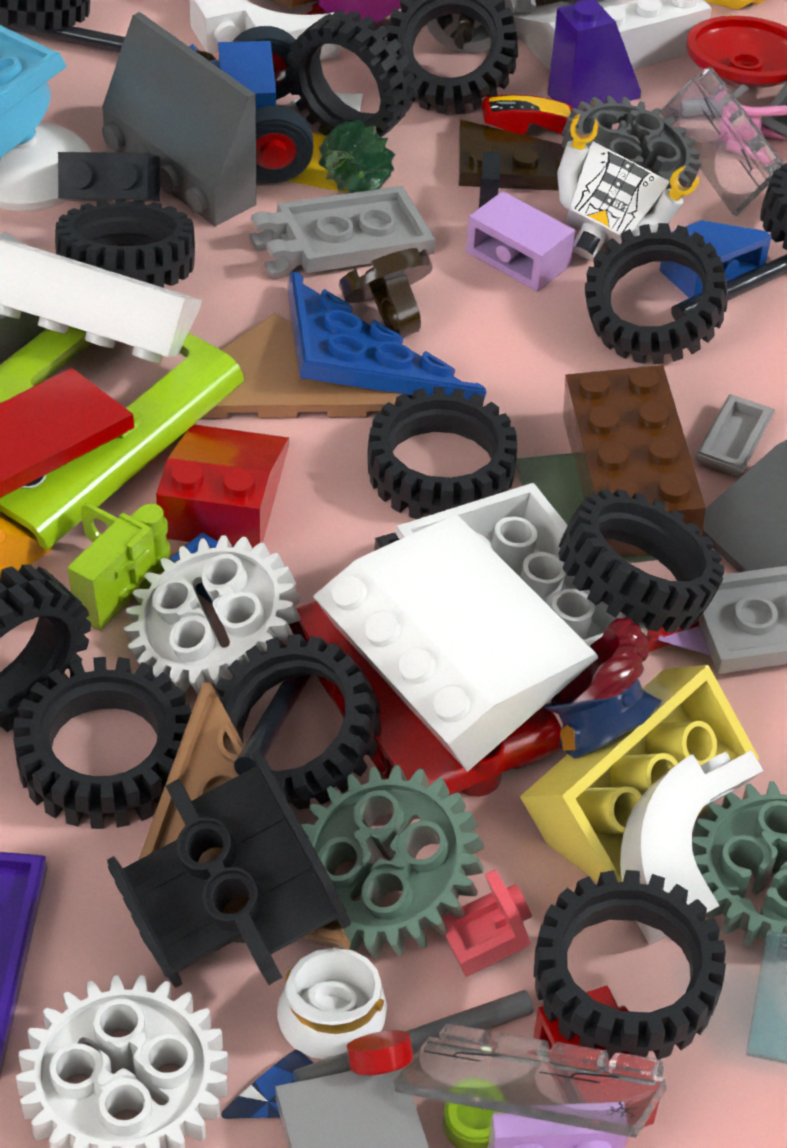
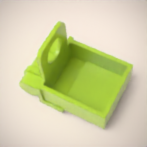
[67,503,171,631]

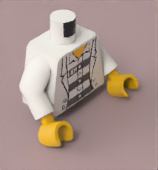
[557,114,700,261]

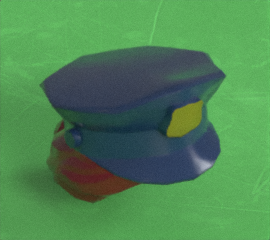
[544,618,662,758]

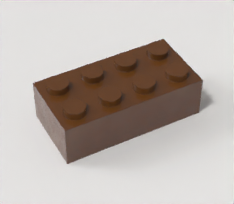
[563,365,706,558]

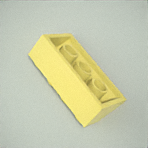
[520,665,759,883]

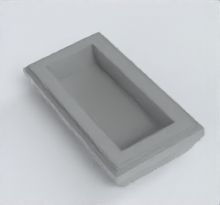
[695,394,775,477]

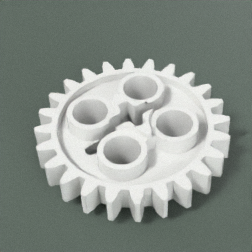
[124,535,301,695]
[16,975,228,1148]

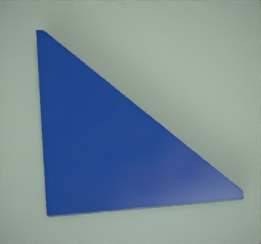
[287,272,487,402]

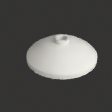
[0,121,91,211]

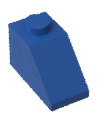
[659,220,772,298]

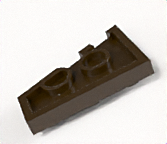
[459,119,565,191]

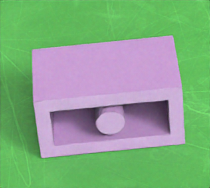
[466,191,575,292]

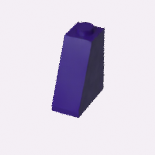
[548,0,641,109]

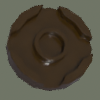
[339,248,433,337]

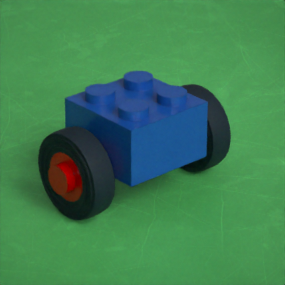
[210,26,314,183]

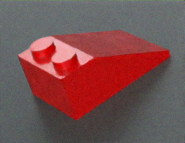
[156,424,289,549]

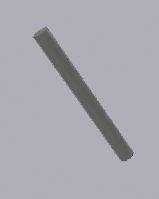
[293,990,533,1082]

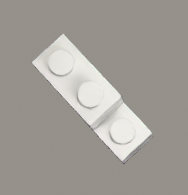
[190,0,340,61]

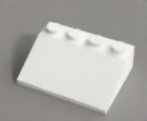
[514,0,712,71]
[396,483,648,647]
[313,514,598,772]

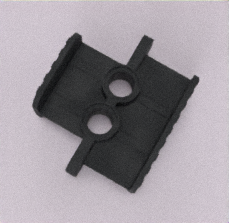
[107,748,351,988]

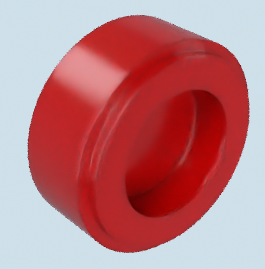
[346,1030,414,1076]

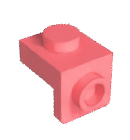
[442,869,532,977]

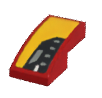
[481,94,573,135]

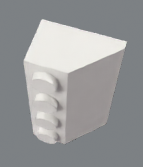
[0,240,202,363]

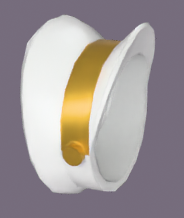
[277,948,387,1059]

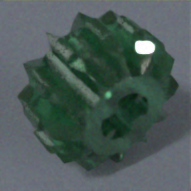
[318,118,396,193]

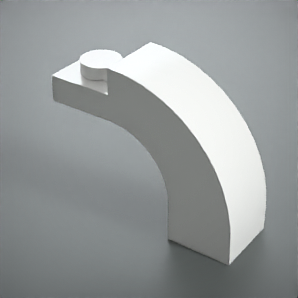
[620,750,764,946]

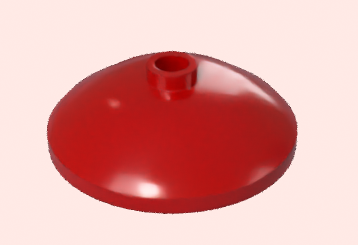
[686,16,787,89]

